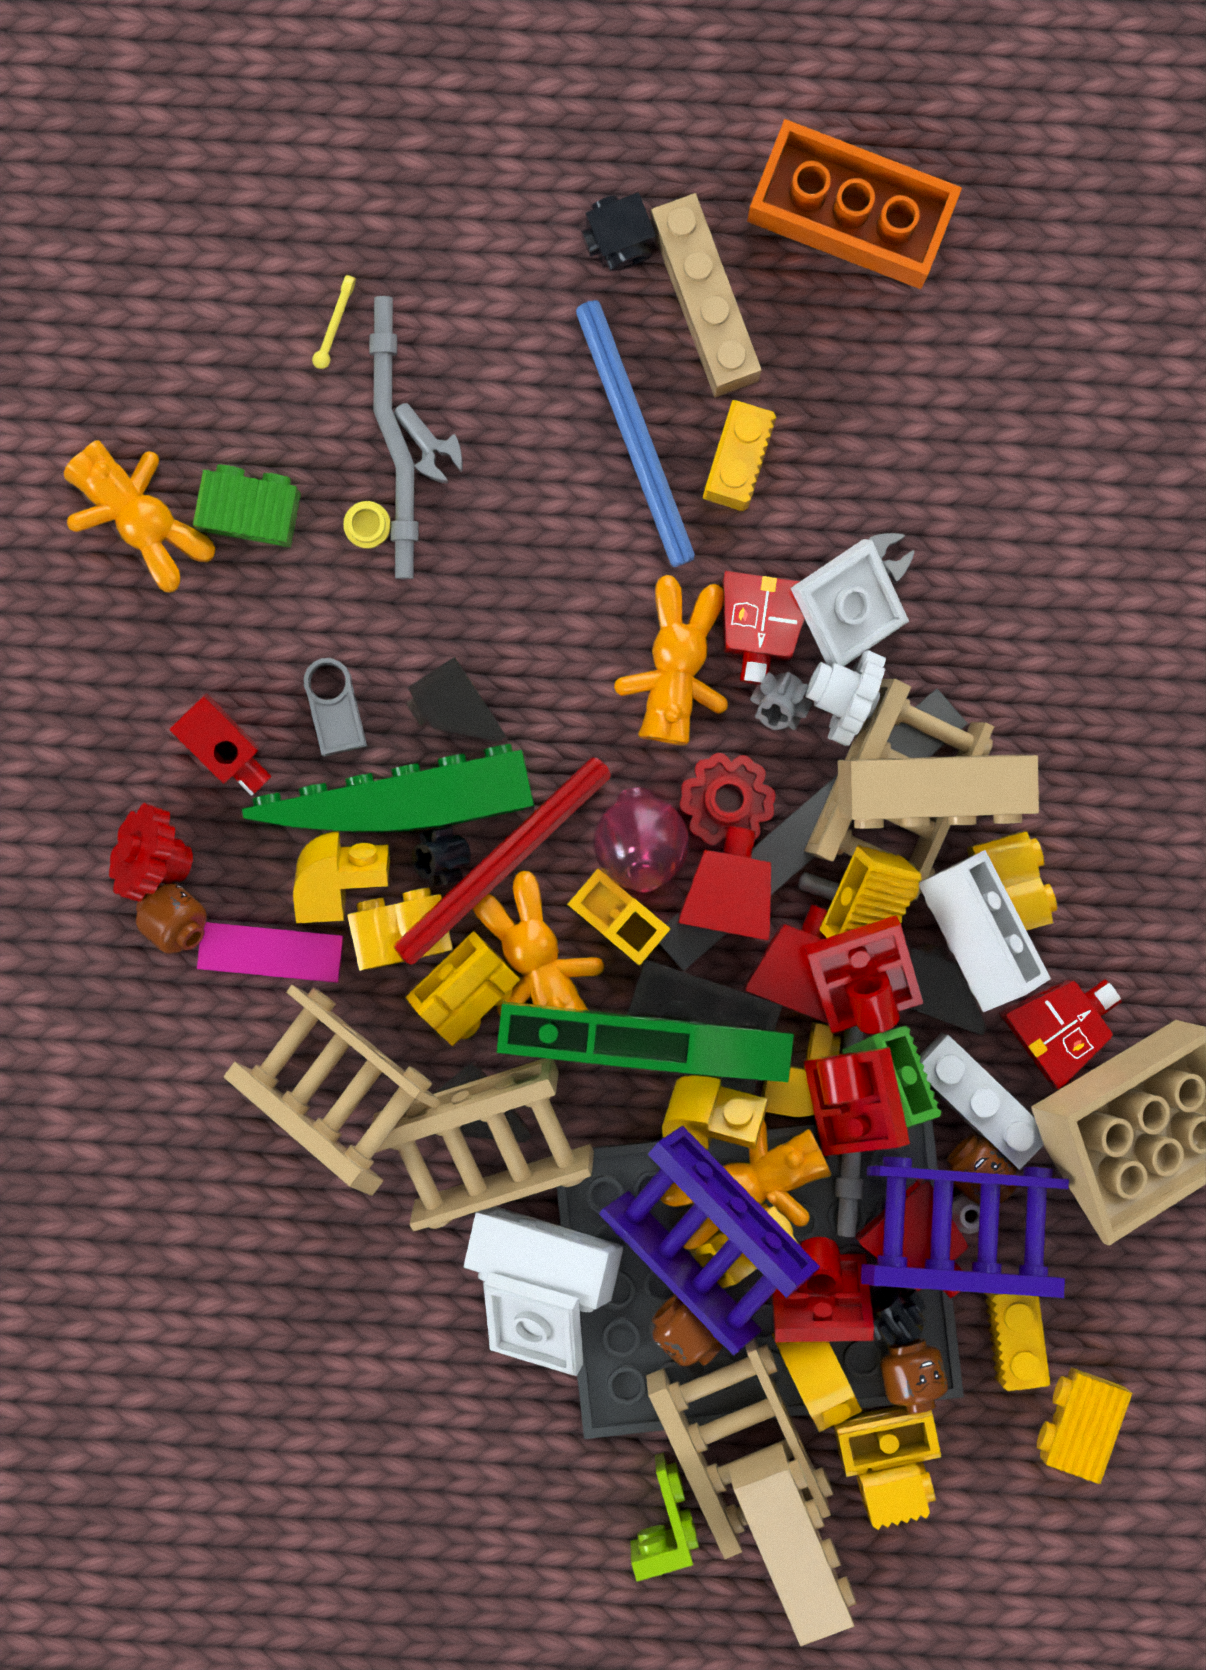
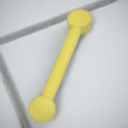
[312,275,356,369]

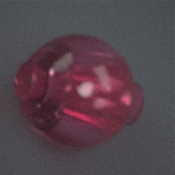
[594,787,689,892]

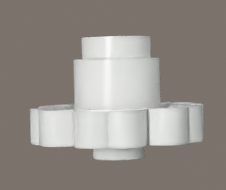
[805,650,886,746]

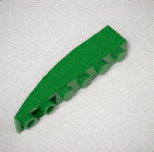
[242,744,535,833]
[496,1001,794,1082]

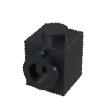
[581,192,656,271]

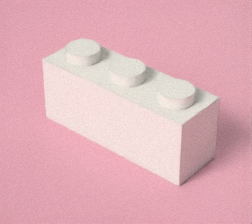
[918,850,1051,1012]
[919,1033,1044,1170]
[463,1206,624,1312]

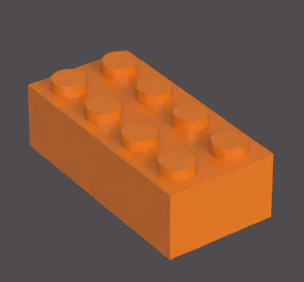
[747,119,962,289]

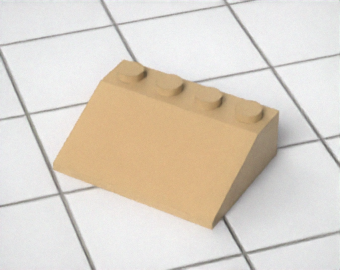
[1031,1020,1206,1246]

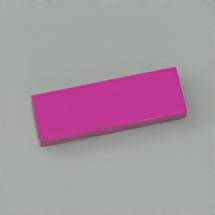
[197,922,344,983]

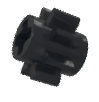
[412,826,471,887]
[871,1286,926,1346]

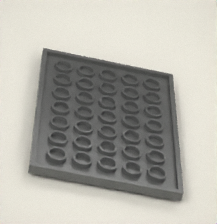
[557,1120,964,1439]

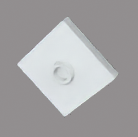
[790,539,909,667]
[483,1272,583,1376]

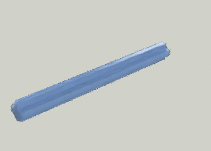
[576,300,695,567]

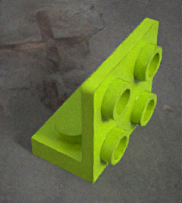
[630,1452,699,1582]

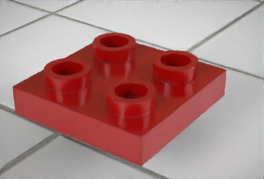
[804,915,923,1034]
[803,1047,910,1156]
[771,1237,874,1342]

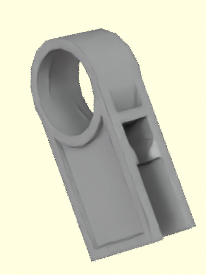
[304,658,367,757]

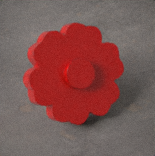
[679,753,776,846]
[109,803,193,902]

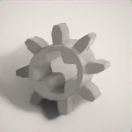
[750,672,813,730]

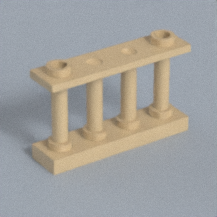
[804,679,994,900]
[224,985,442,1196]
[371,1058,594,1232]
[646,1338,834,1559]

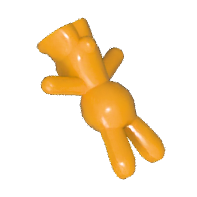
[63,440,215,593]
[614,575,728,745]
[473,871,605,1016]
[660,1120,832,1250]

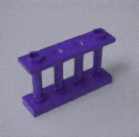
[599,1125,820,1356]
[861,1157,1069,1298]

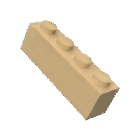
[650,193,762,398]
[838,754,1039,829]
[728,1444,857,1647]

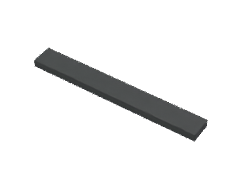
[659,688,968,971]

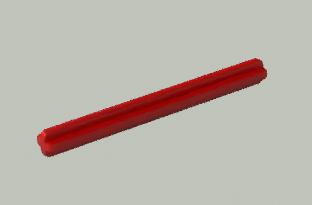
[394,757,611,965]

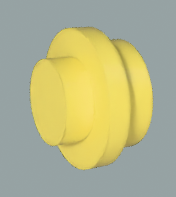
[343,501,391,549]

